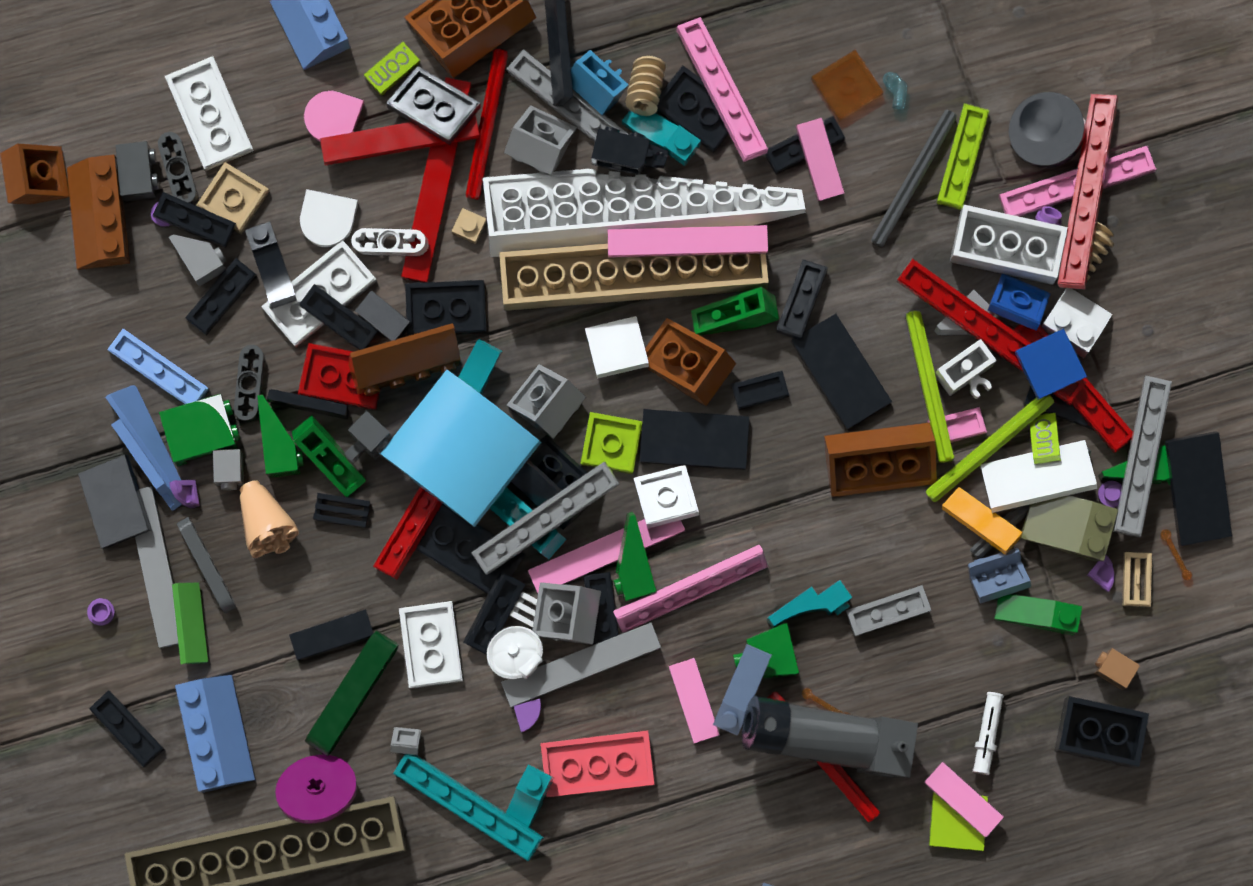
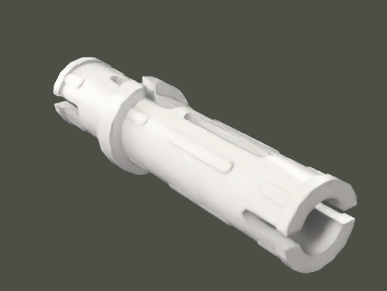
[973,692,1004,775]

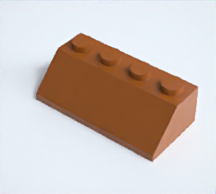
[67,154,130,270]
[349,323,461,396]
[824,423,937,497]

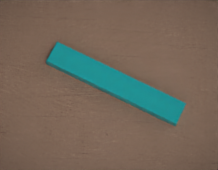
[393,754,544,861]

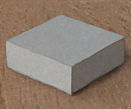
[391,727,421,755]

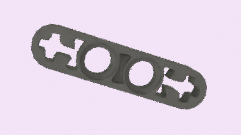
[177,517,237,614]

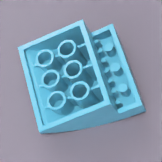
[380,370,541,527]

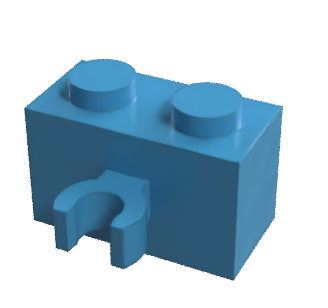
[571,50,629,115]

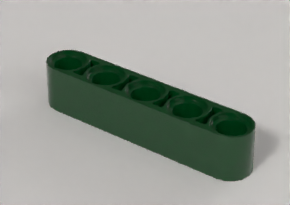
[305,630,399,757]

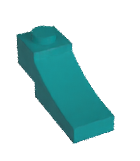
[622,110,701,166]
[458,339,502,395]
[490,487,566,559]
[767,580,852,628]
[506,764,554,828]

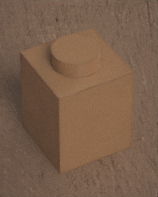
[1094,648,1140,690]

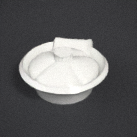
[487,626,543,679]

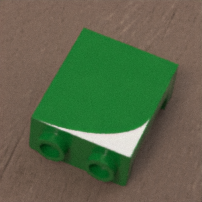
[159,394,241,467]

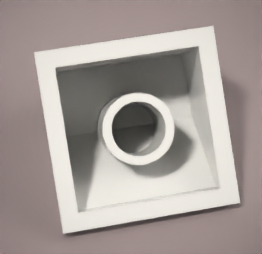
[1042,288,1112,358]

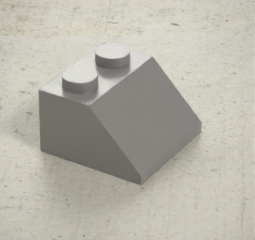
[504,105,577,175]
[507,364,586,439]
[532,582,601,644]

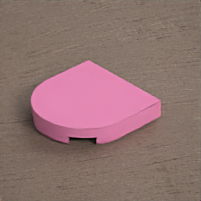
[304,91,364,142]

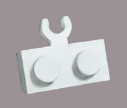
[935,339,996,399]

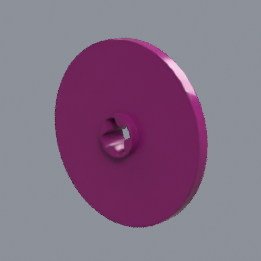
[275,755,357,823]

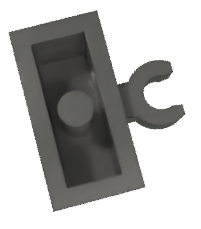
[344,411,392,463]

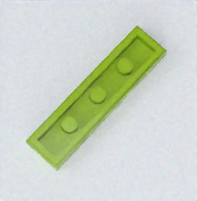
[937,104,989,210]

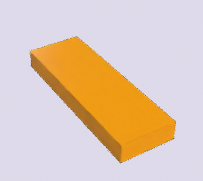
[942,487,1022,555]

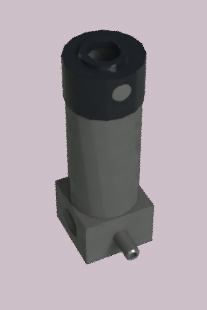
[742,696,918,778]

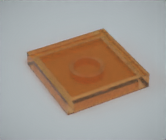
[811,50,884,121]

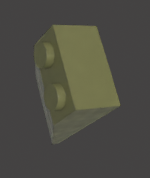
[1020,495,1118,561]

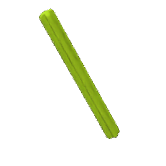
[906,310,954,462]
[926,395,1054,502]

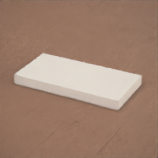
[165,56,253,171]
[261,240,377,348]
[981,440,1098,513]

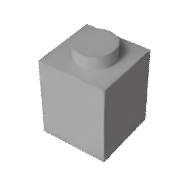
[213,449,244,490]

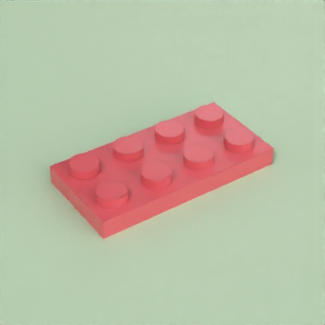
[541,731,655,798]

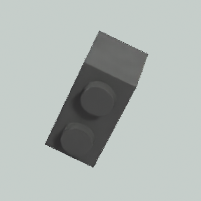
[115,141,159,202]

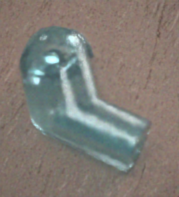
[883,72,908,110]

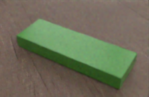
[172,583,208,664]

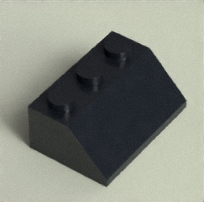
[511,435,588,530]

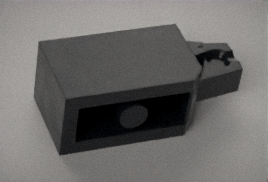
[591,127,668,175]

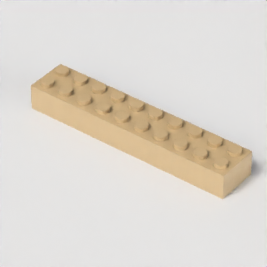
[499,244,769,311]

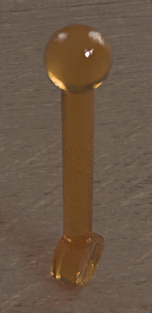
[1160,529,1192,580]
[801,688,851,715]

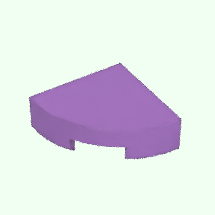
[169,480,200,508]
[1087,555,1114,592]
[514,699,541,733]

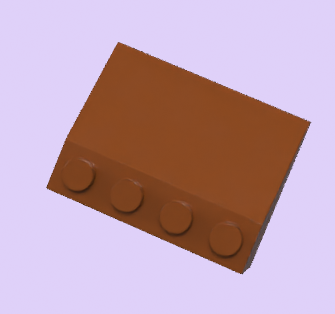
[404,0,537,78]

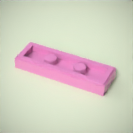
[796,118,844,201]
[669,658,720,744]
[924,762,1004,838]

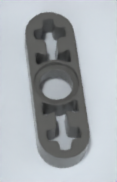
[158,132,198,204]
[234,345,265,422]

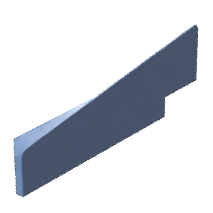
[105,385,182,511]

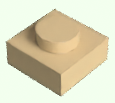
[451,208,487,244]

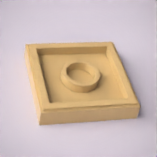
[196,162,269,234]

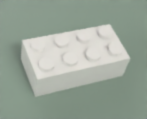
[950,205,1068,285]

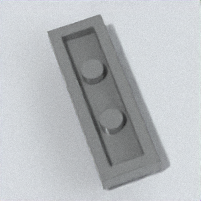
[846,585,931,637]

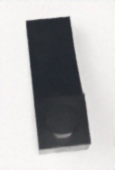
[245,222,297,309]

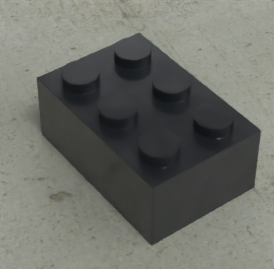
[1054,696,1149,769]

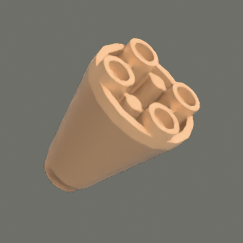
[240,481,299,558]

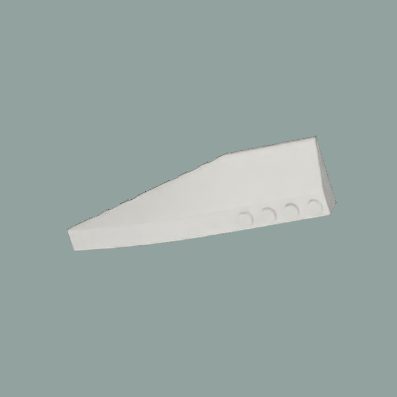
[483,169,805,257]

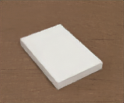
[399,601,463,689]

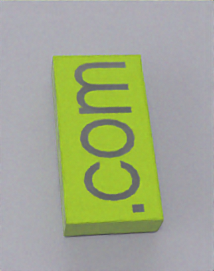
[364,42,421,96]
[1030,413,1061,464]

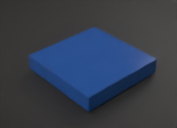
[988,273,1051,331]
[1015,329,1087,400]

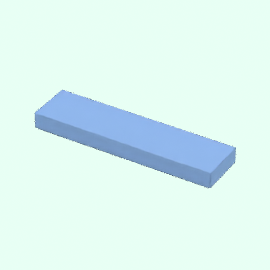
[107,329,209,404]

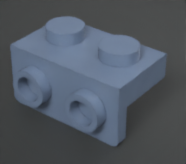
[968,548,1031,604]

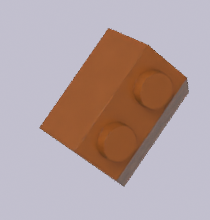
[0,143,69,205]

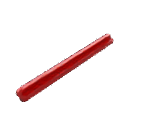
[466,49,508,200]
[767,691,880,822]

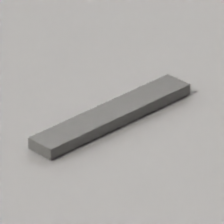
[507,50,629,142]
[1113,376,1172,537]
[471,462,620,575]
[135,486,178,649]
[501,623,661,708]

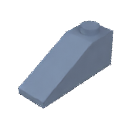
[713,644,771,736]

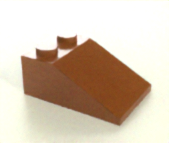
[645,318,737,406]

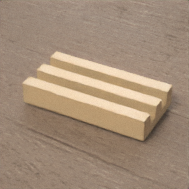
[1122,552,1152,607]

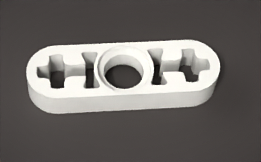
[352,228,429,256]

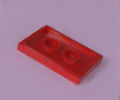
[298,343,381,410]

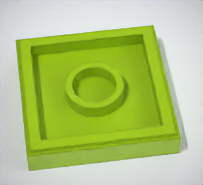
[580,412,642,474]
[929,791,988,851]

